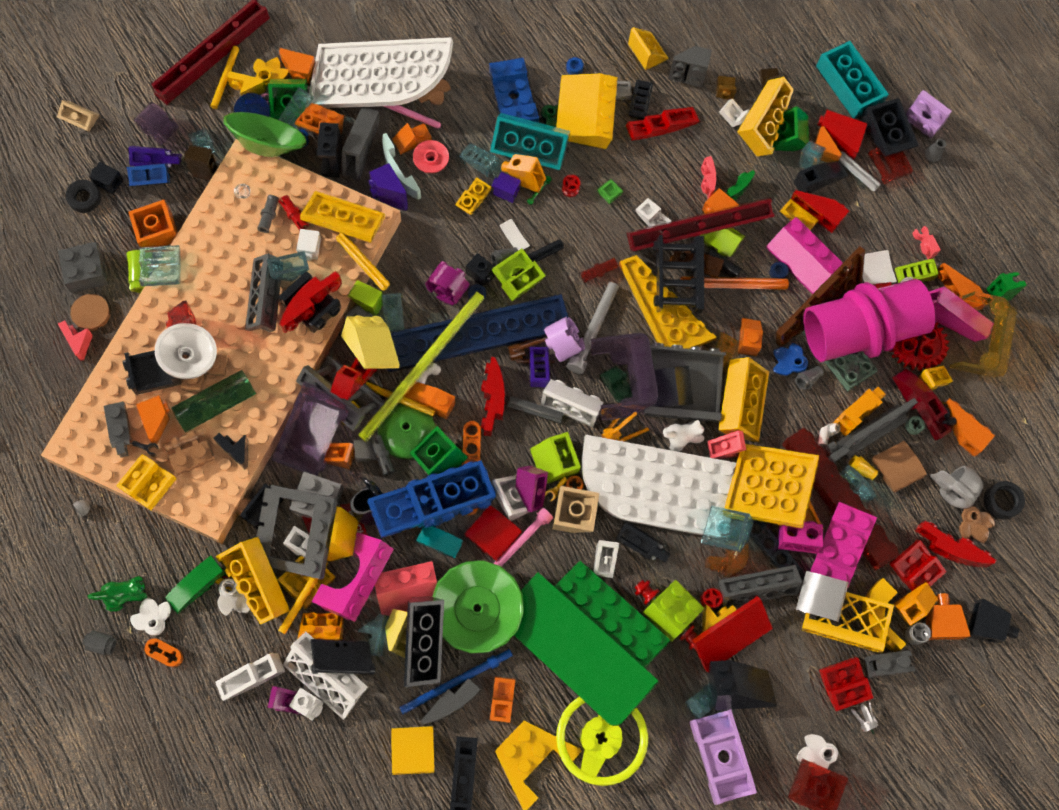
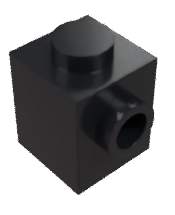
[466,253,495,286]

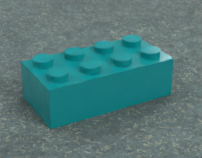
[816,41,889,119]
[490,113,570,170]

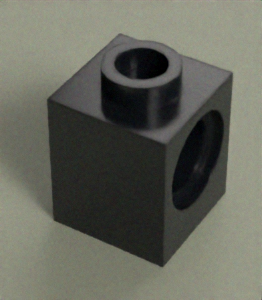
[90,162,123,194]

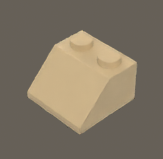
[552,486,600,533]

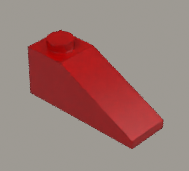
[791,190,849,233]

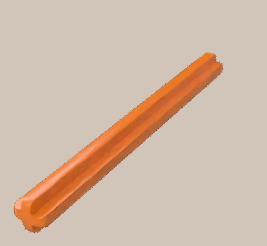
[680,276,789,290]

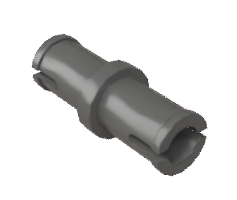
[257,195,279,233]
[369,435,395,476]

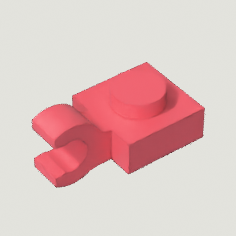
[913,226,941,259]

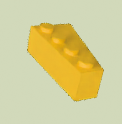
[738,77,794,156]
[215,537,290,624]

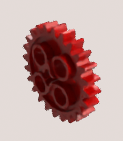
[888,322,949,372]

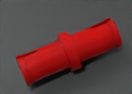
[278,195,309,232]

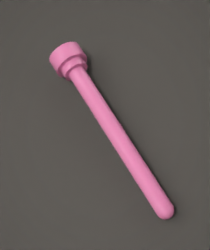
[383,105,441,129]
[493,507,554,567]

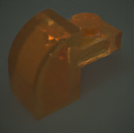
[705,542,749,577]

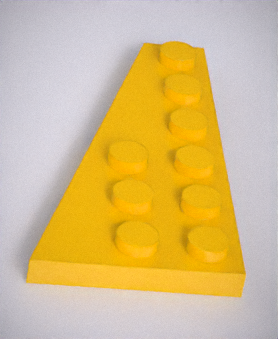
[619,255,717,349]

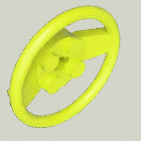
[556,697,648,786]

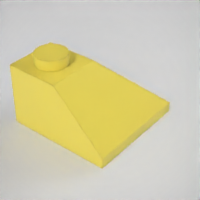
[385,609,407,658]

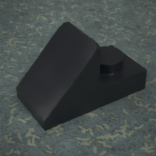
[213,433,249,470]

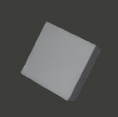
[616,81,632,100]

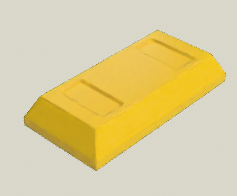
[779,199,819,230]

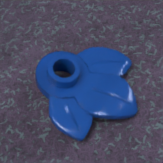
[773,343,808,375]

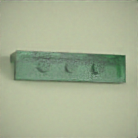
[171,370,256,433]

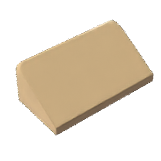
[57,100,99,131]

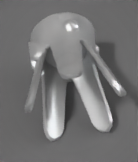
[851,702,878,735]

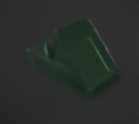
[599,366,636,407]

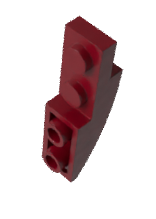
[892,369,952,441]

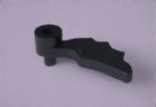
[942,401,956,426]

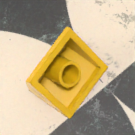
[628,27,668,70]
[327,507,358,561]

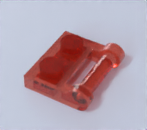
[868,148,913,184]

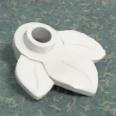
[217,578,250,616]
[130,598,171,635]
[797,734,838,776]

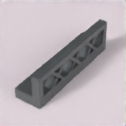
[245,253,283,332]
[718,565,802,608]

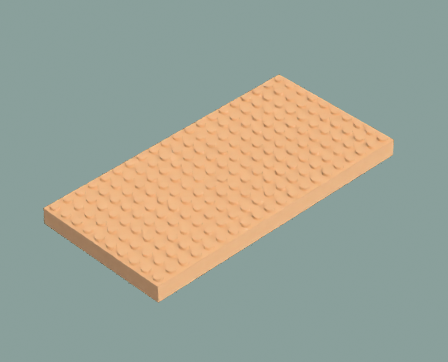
[41,139,401,544]

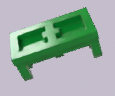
[986,272,1027,305]

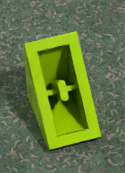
[347,280,385,316]

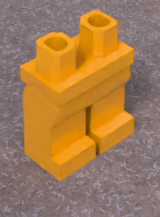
[833,387,886,436]

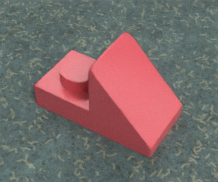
[58,320,93,361]
[707,431,746,459]

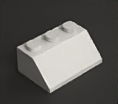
[541,379,604,428]

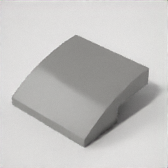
[796,571,849,622]

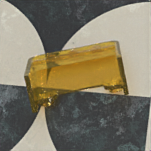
[949,291,1017,378]

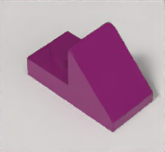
[267,686,302,715]

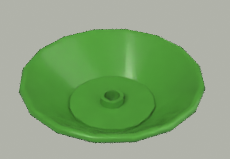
[223,112,307,157]
[432,560,524,653]

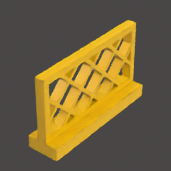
[801,592,894,654]

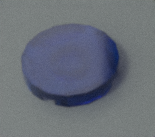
[234,93,270,117]

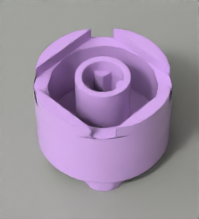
[544,317,585,362]

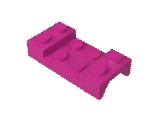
[810,502,877,589]

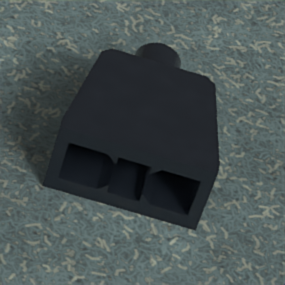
[968,598,1019,643]

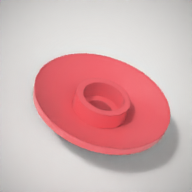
[413,140,449,173]

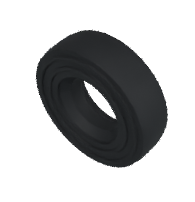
[66,180,101,213]

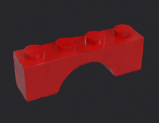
[330,357,378,400]

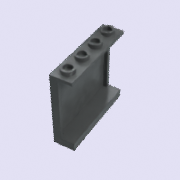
[642,343,726,423]

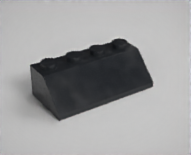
[404,596,444,687]

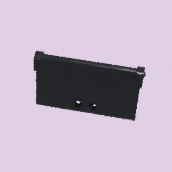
[311,639,375,676]

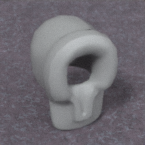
[930,466,983,509]

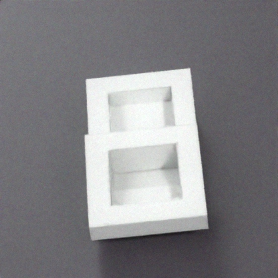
[636,198,671,227]

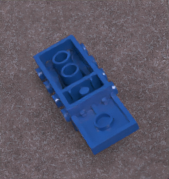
[367,460,496,538]

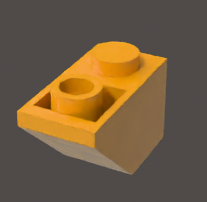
[893,582,938,626]

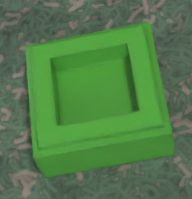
[597,179,623,204]

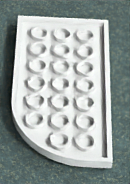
[307,37,453,108]
[581,435,737,540]

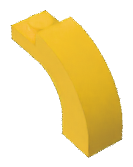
[862,578,906,652]

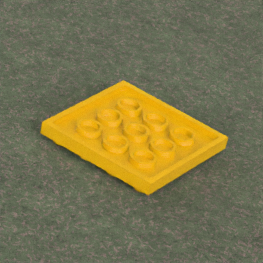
[724,444,819,529]

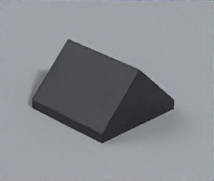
[651,366,693,407]

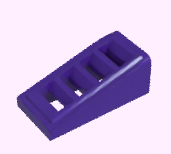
[530,347,550,387]

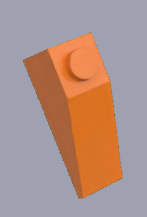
[402,381,456,420]

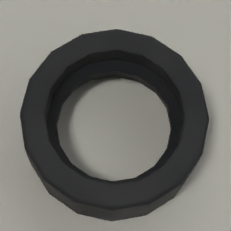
[984,481,1025,520]

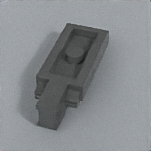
[104,401,132,458]

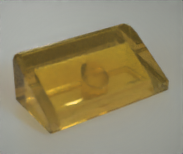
[715,332,737,374]

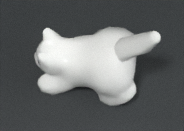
[663,420,704,452]

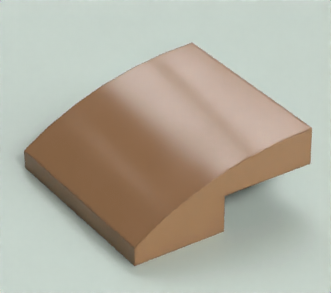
[872,441,927,493]

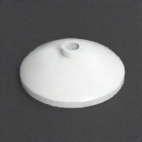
[155,323,217,379]

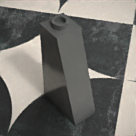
[342,107,379,181]

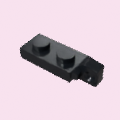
[616,521,671,563]

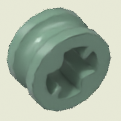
[905,416,925,435]

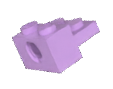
[906,90,952,138]

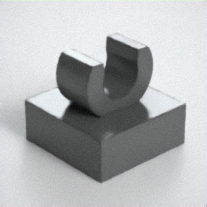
[825,441,850,466]

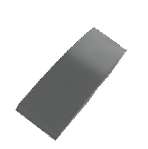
[420,679,481,725]

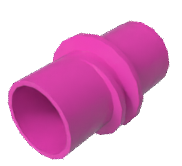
[803,279,935,362]

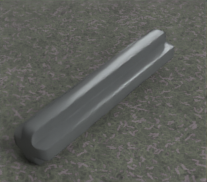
[508,396,564,423]

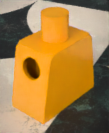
[501,154,546,193]

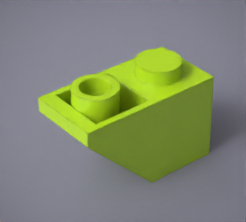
[701,227,745,257]

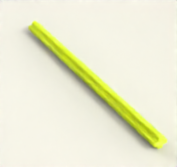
[358,291,484,442]

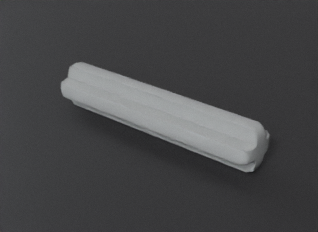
[838,151,881,191]

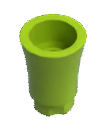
[126,250,154,293]

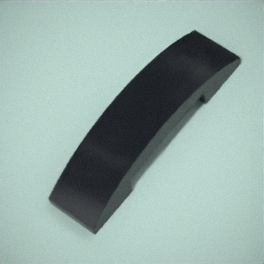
[450,736,478,810]

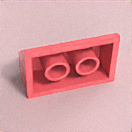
[375,561,437,618]

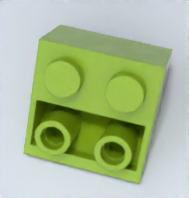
[530,432,581,484]

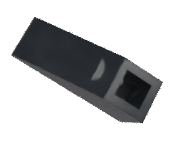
[794,161,848,193]

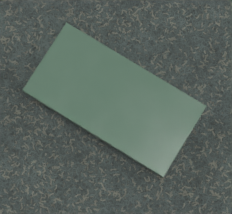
[803,330,878,392]

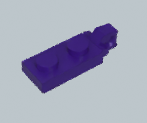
[128,146,182,167]

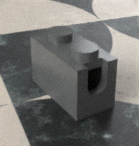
[864,650,915,678]

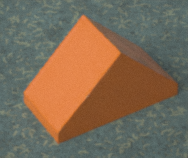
[810,126,842,163]
[321,443,355,470]

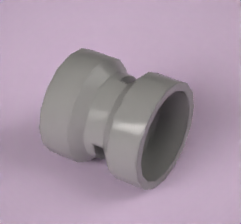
[904,622,931,645]

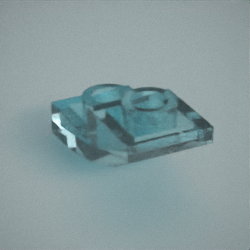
[279,87,314,128]
[839,465,876,503]

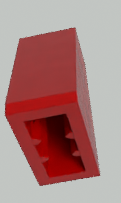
[817,110,867,160]

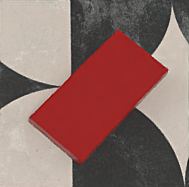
[692,596,773,672]

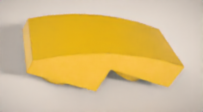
[455,177,492,215]

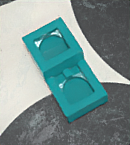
[416,526,463,559]

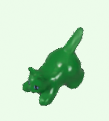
[88,576,147,612]

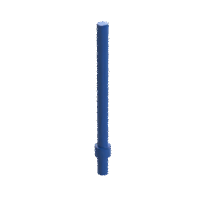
[399,649,513,714]

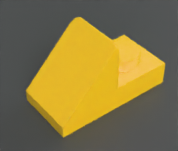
[227,71,266,102]
[919,365,953,391]
[702,605,737,633]

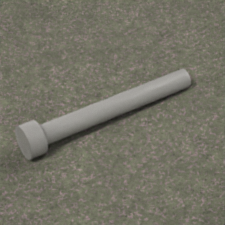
[566,282,619,374]

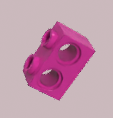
[778,521,823,554]

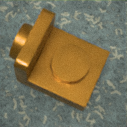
[716,76,737,100]

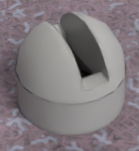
[72,500,90,517]

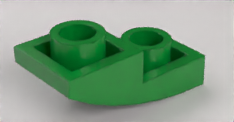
[726,170,755,201]

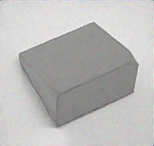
[353,440,375,462]

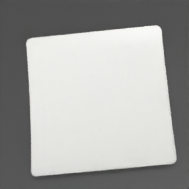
[863,250,897,285]

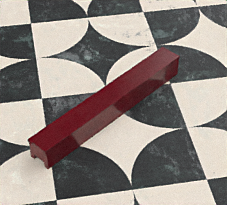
[151,0,270,105]
[626,198,775,251]

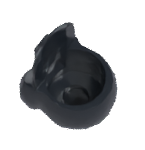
[350,477,383,526]

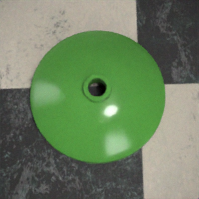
[378,404,435,459]

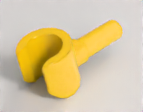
[545,477,568,502]

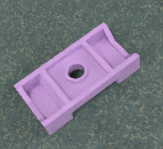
[689,710,757,805]

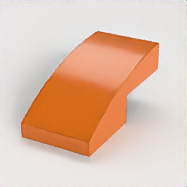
[490,676,515,723]

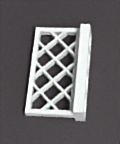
[283,632,368,720]

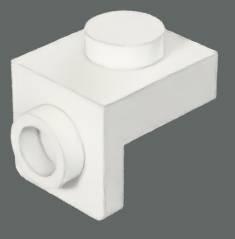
[719,98,750,127]
[289,688,324,721]

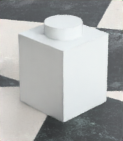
[296,229,321,261]

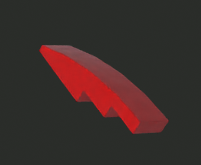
[626,107,700,141]

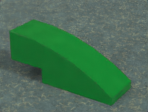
[165,555,226,614]

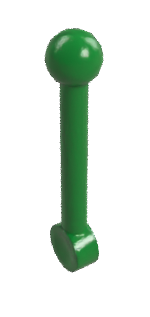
[527,176,551,205]

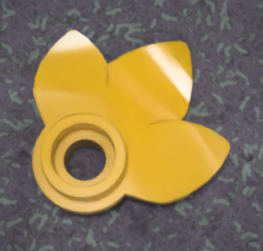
[253,57,289,86]

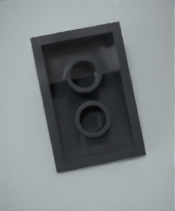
[860,98,919,157]
[708,660,777,710]

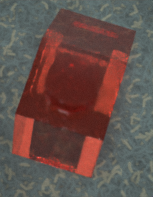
[166,300,197,328]

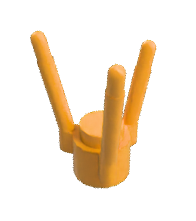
[601,411,649,442]

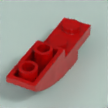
[280,271,342,334]
[481,357,505,437]
[915,521,997,567]

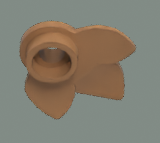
[418,79,451,105]
[959,506,995,543]

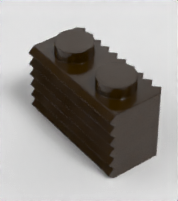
[184,144,218,181]

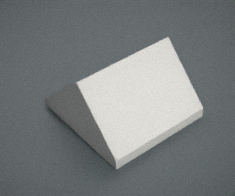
[492,475,529,521]

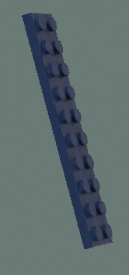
[387,294,568,373]

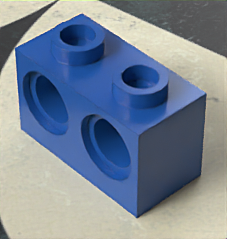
[127,164,170,186]

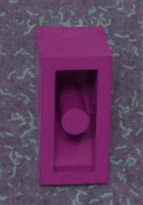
[515,465,548,512]

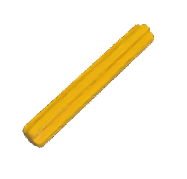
[336,233,390,291]

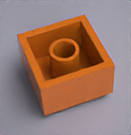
[128,200,178,252]

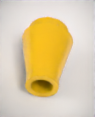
[847,455,878,480]

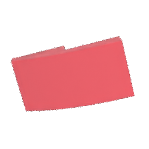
[701,156,716,199]

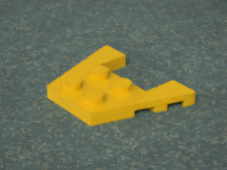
[495,721,582,810]

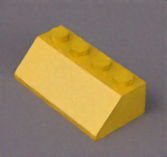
[719,357,769,442]

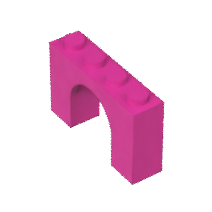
[312,532,394,622]

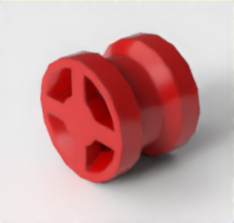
[562,175,581,197]
[700,588,723,610]

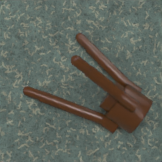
[508,338,555,364]

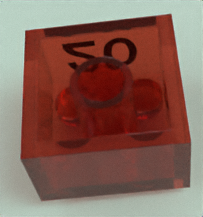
[788,758,848,810]

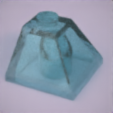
[701,506,754,552]

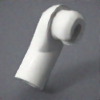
[416,363,441,384]

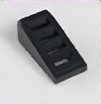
[628,80,653,120]

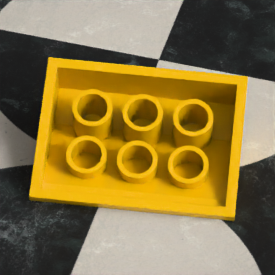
[556,73,618,149]

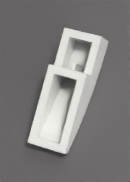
[215,653,286,701]

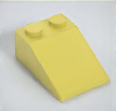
[341,315,400,369]

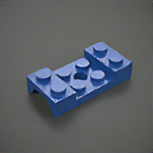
[489,58,539,123]

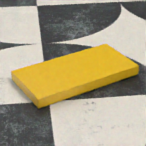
[300,191,385,243]

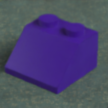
[368,163,408,211]

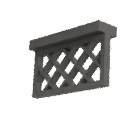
[836,398,918,459]

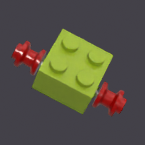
[634,579,705,651]

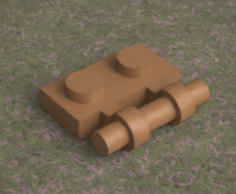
[164,428,215,476]

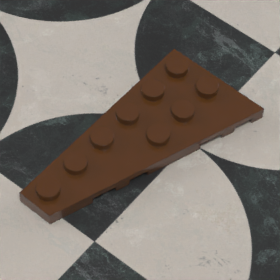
[776,246,865,347]

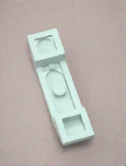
[382,133,421,200]

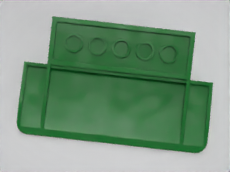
[514,561,670,726]

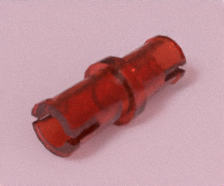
[580,257,618,283]

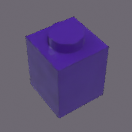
[492,172,521,203]

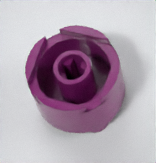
[425,261,470,305]

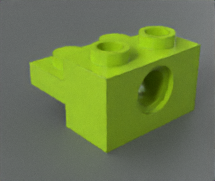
[492,248,546,302]

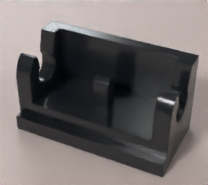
[240,484,284,530]

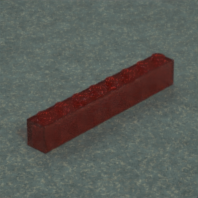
[782,427,900,571]

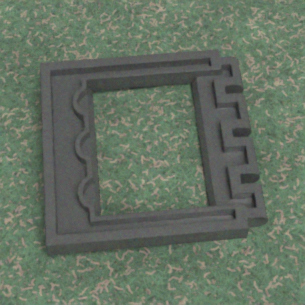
[256,485,338,579]

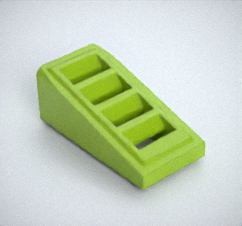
[895,259,938,283]

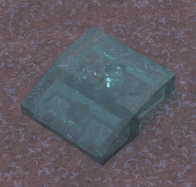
[139,245,181,286]

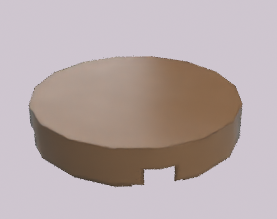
[70,294,111,331]

